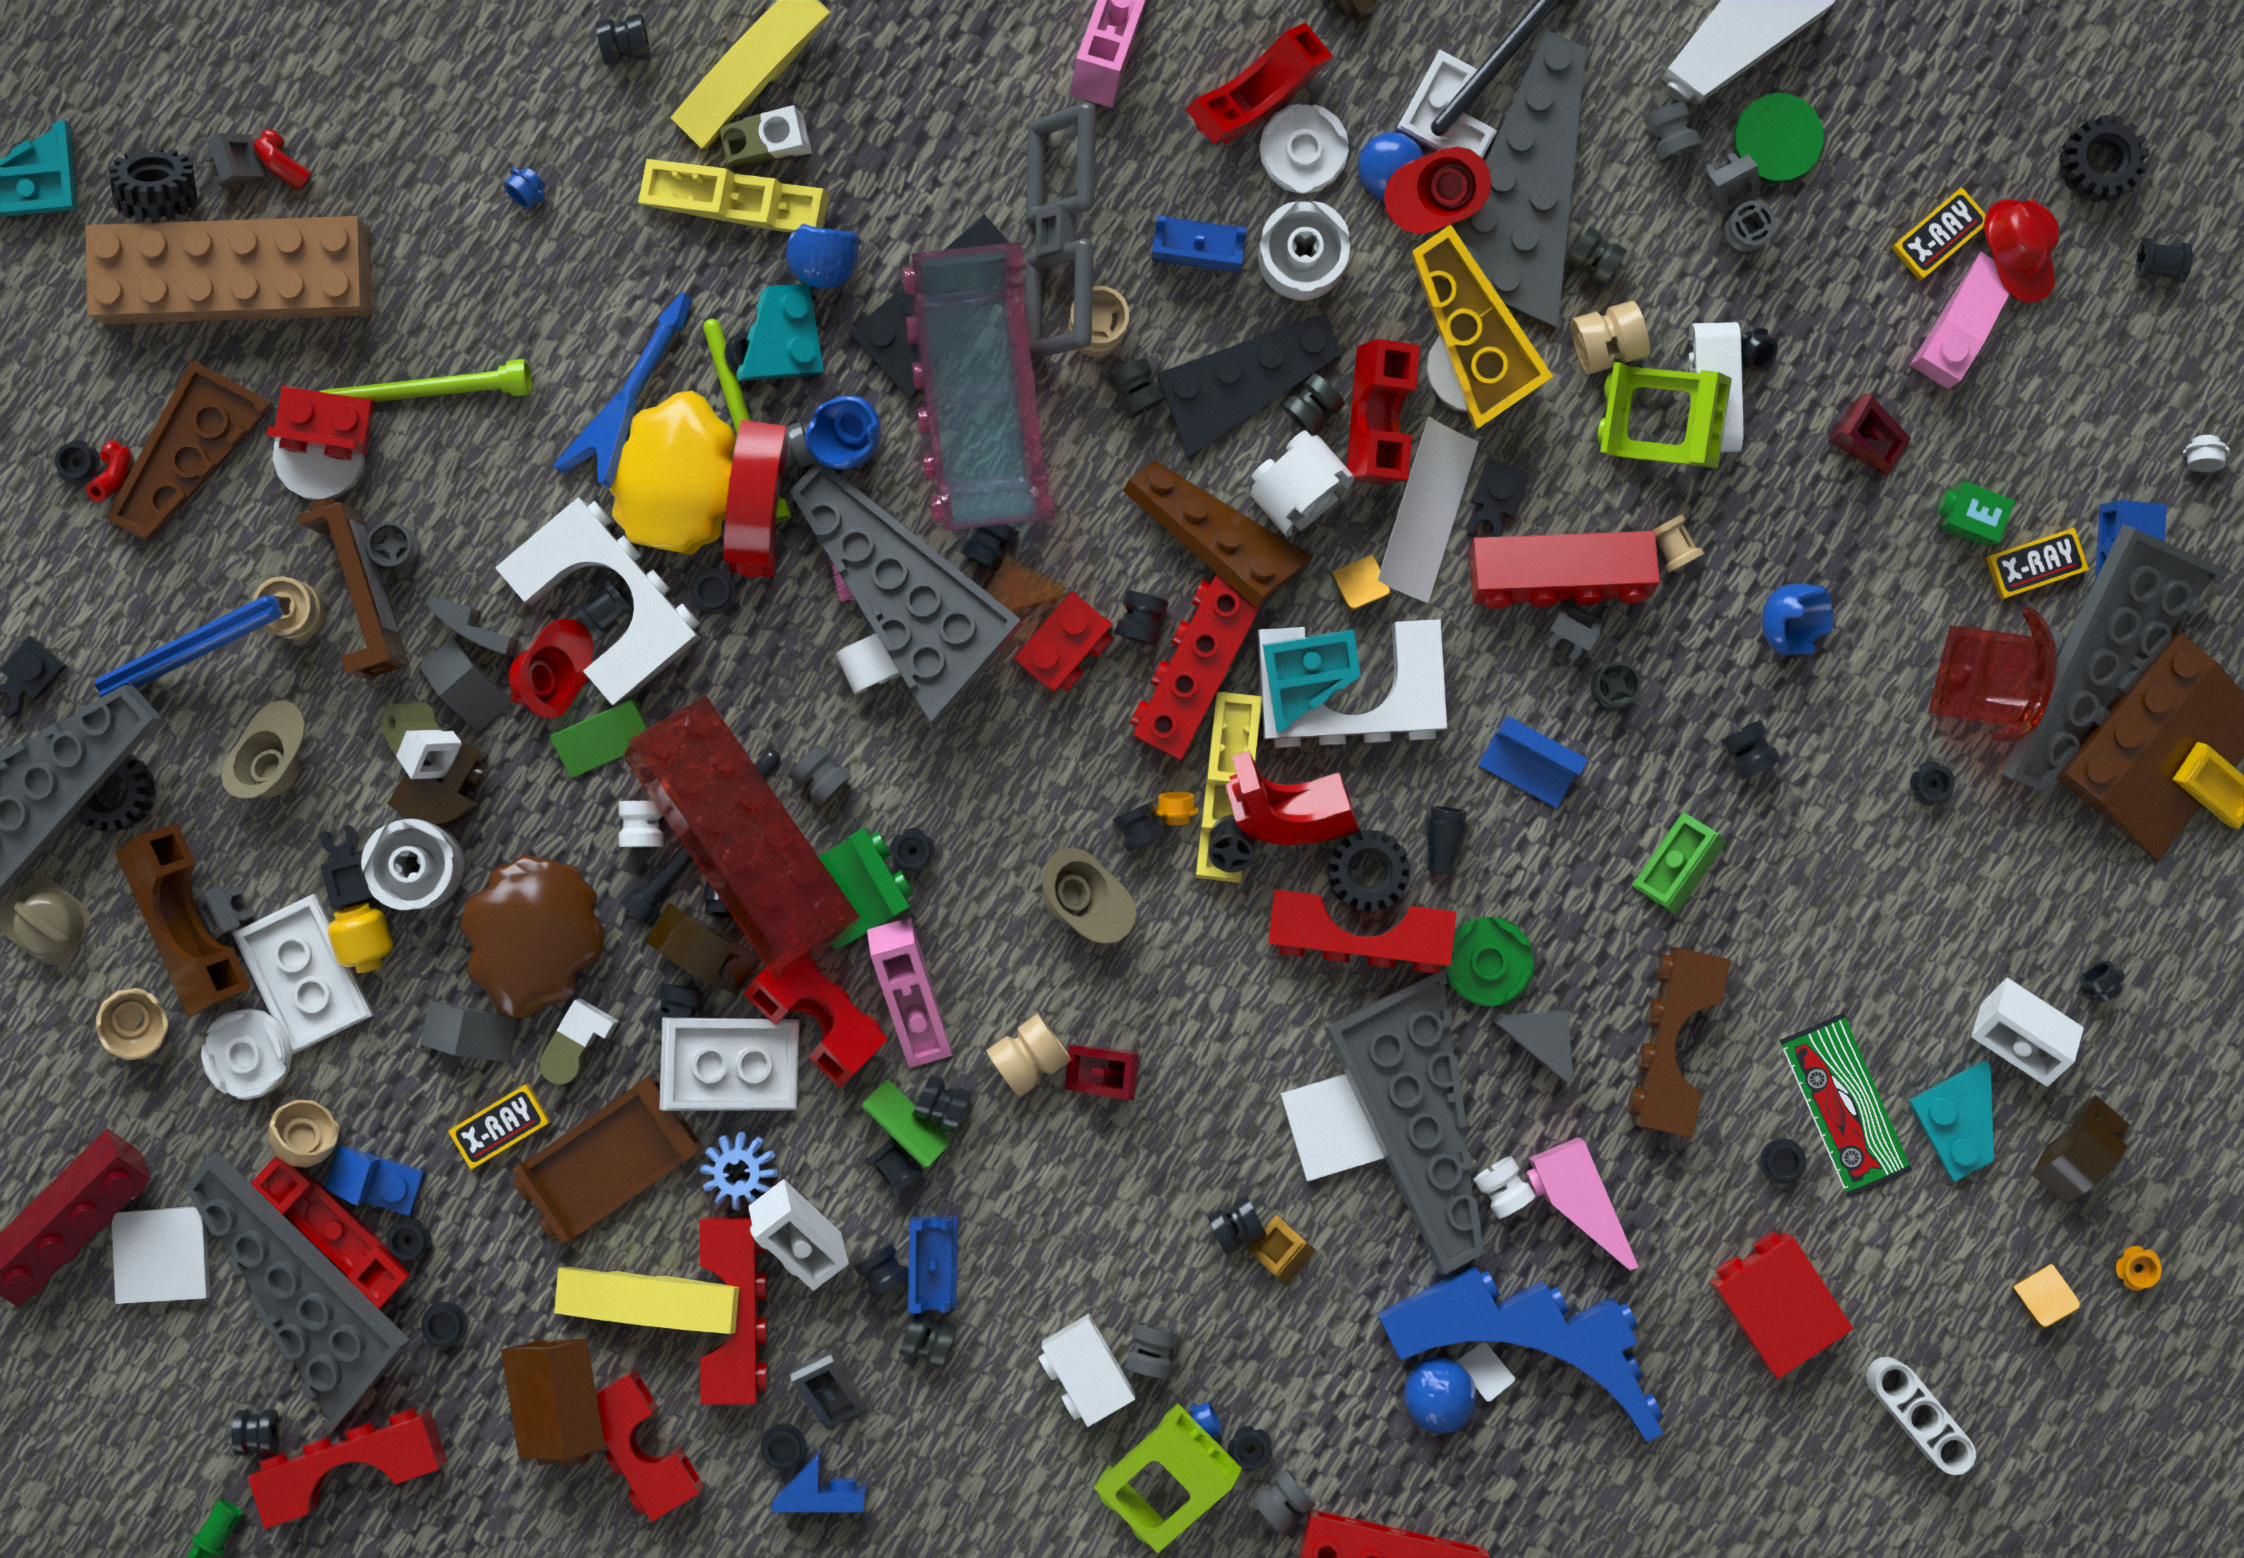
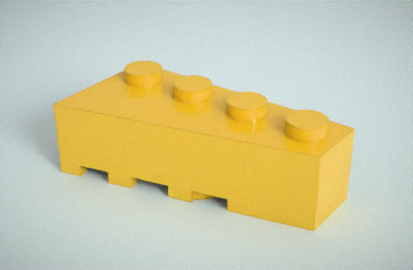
[1411,225,1554,430]

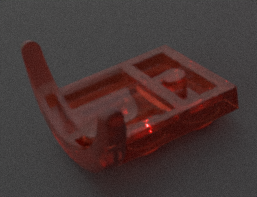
[1928,607,2057,742]

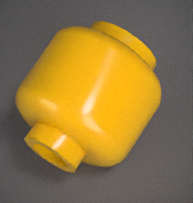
[327,903,393,973]

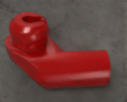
[253,129,311,190]
[86,440,133,502]

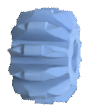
[700,1132,779,1210]

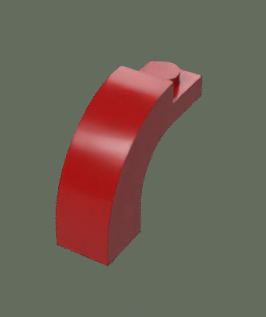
[1185,22,1334,145]
[724,420,788,578]
[1225,750,1360,845]

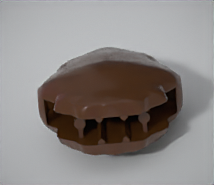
[460,855,605,1019]

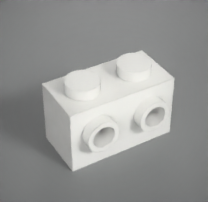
[1971,978,2084,1087]
[749,1179,849,1291]
[1039,1313,1135,1427]

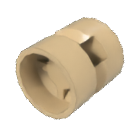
[1069,286,1129,357]
[1570,300,1650,375]
[252,576,326,640]
[986,1013,1072,1097]

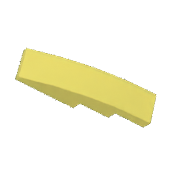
[670,0,832,149]
[638,159,830,233]
[1195,691,1262,883]
[554,1267,739,1334]

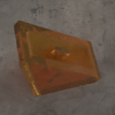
[987,555,1066,613]

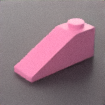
[1070,0,1147,108]
[1910,252,2010,389]
[867,917,952,1068]
[1526,1137,1638,1271]

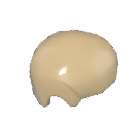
[96,988,168,1060]
[268,1100,340,1168]

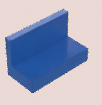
[1478,716,1588,808]

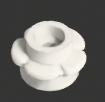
[2183,435,2230,472]

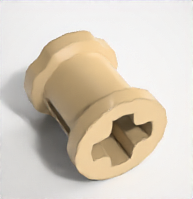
[1652,514,1705,573]

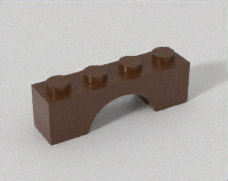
[115,823,251,1018]
[1627,947,1731,1138]

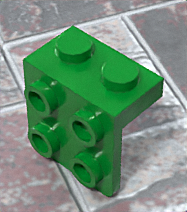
[792,828,914,948]

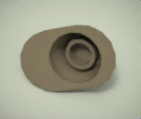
[221,700,306,799]
[1042,848,1136,944]
[0,872,91,965]

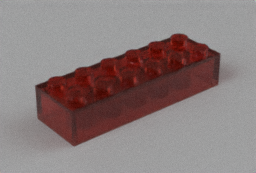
[623,695,861,979]

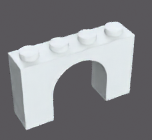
[495,497,701,706]
[1257,619,1447,748]

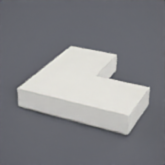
[1396,49,1497,158]

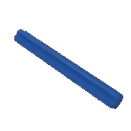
[95,595,283,698]

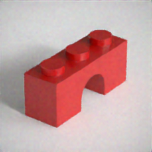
[1346,339,1420,485]
[743,944,888,1089]
[596,1368,704,1522]

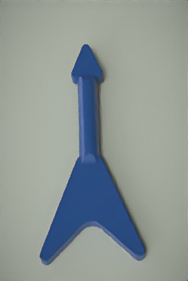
[554,292,691,489]

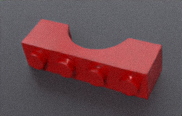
[1268,890,1457,974]
[699,1215,769,1404]
[247,1407,448,1529]

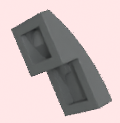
[426,595,518,657]

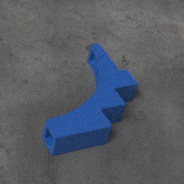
[1377,1265,1664,1442]

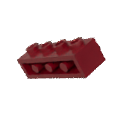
[0,1128,151,1308]

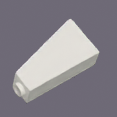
[1661,0,1836,106]

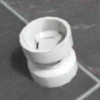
[619,801,664,847]
[1474,1156,1536,1219]

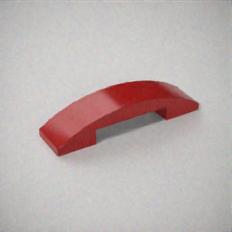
[250,1156,410,1310]

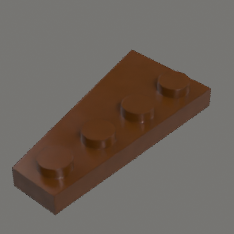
[105,360,275,541]
[1123,461,1313,607]

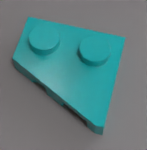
[0,120,78,217]
[736,284,824,381]
[1262,629,1361,732]
[1908,1060,1994,1182]

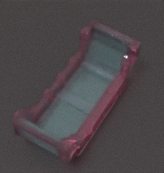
[902,242,1055,532]

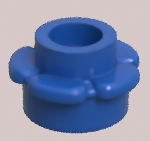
[503,168,545,210]
[1189,1401,1223,1439]

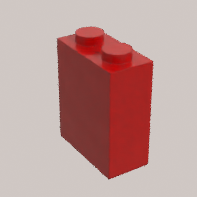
[1709,1231,1854,1379]

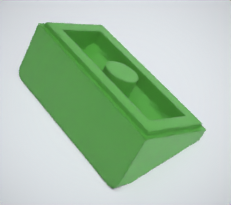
[549,700,654,779]
[1632,812,1726,916]
[862,1080,951,1168]

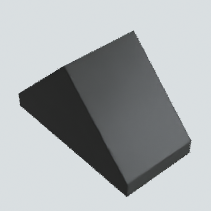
[419,636,513,733]
[420,1000,518,1062]
[1493,1010,1573,1083]
[790,1346,867,1430]

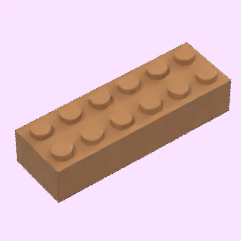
[85,216,372,324]

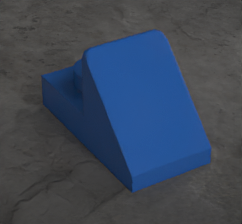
[325,1145,426,1216]
[772,1449,867,1512]

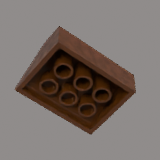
[2056,633,2244,861]

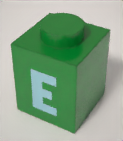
[1936,481,2015,547]

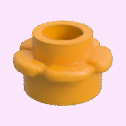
[1155,792,1199,825]
[2116,1246,2162,1291]

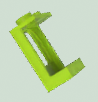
[1598,362,1732,468]
[1094,1403,1242,1553]

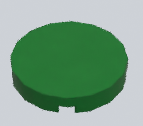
[1733,93,1824,184]
[1443,917,1534,1006]

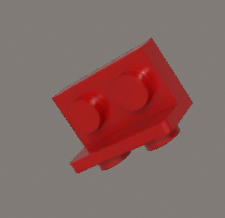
[267,386,375,461]
[1013,591,1114,694]

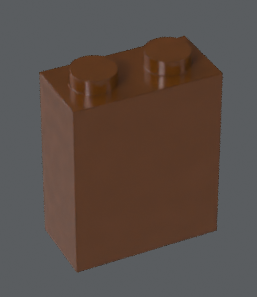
[501,1339,605,1467]

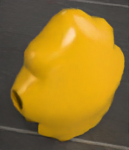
[609,391,737,555]

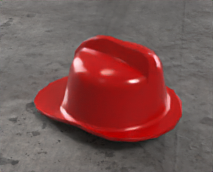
[1384,146,1492,234]
[1984,199,2060,303]
[509,618,594,719]

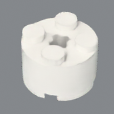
[1258,201,1351,301]
[1250,430,1355,537]
[361,819,464,910]

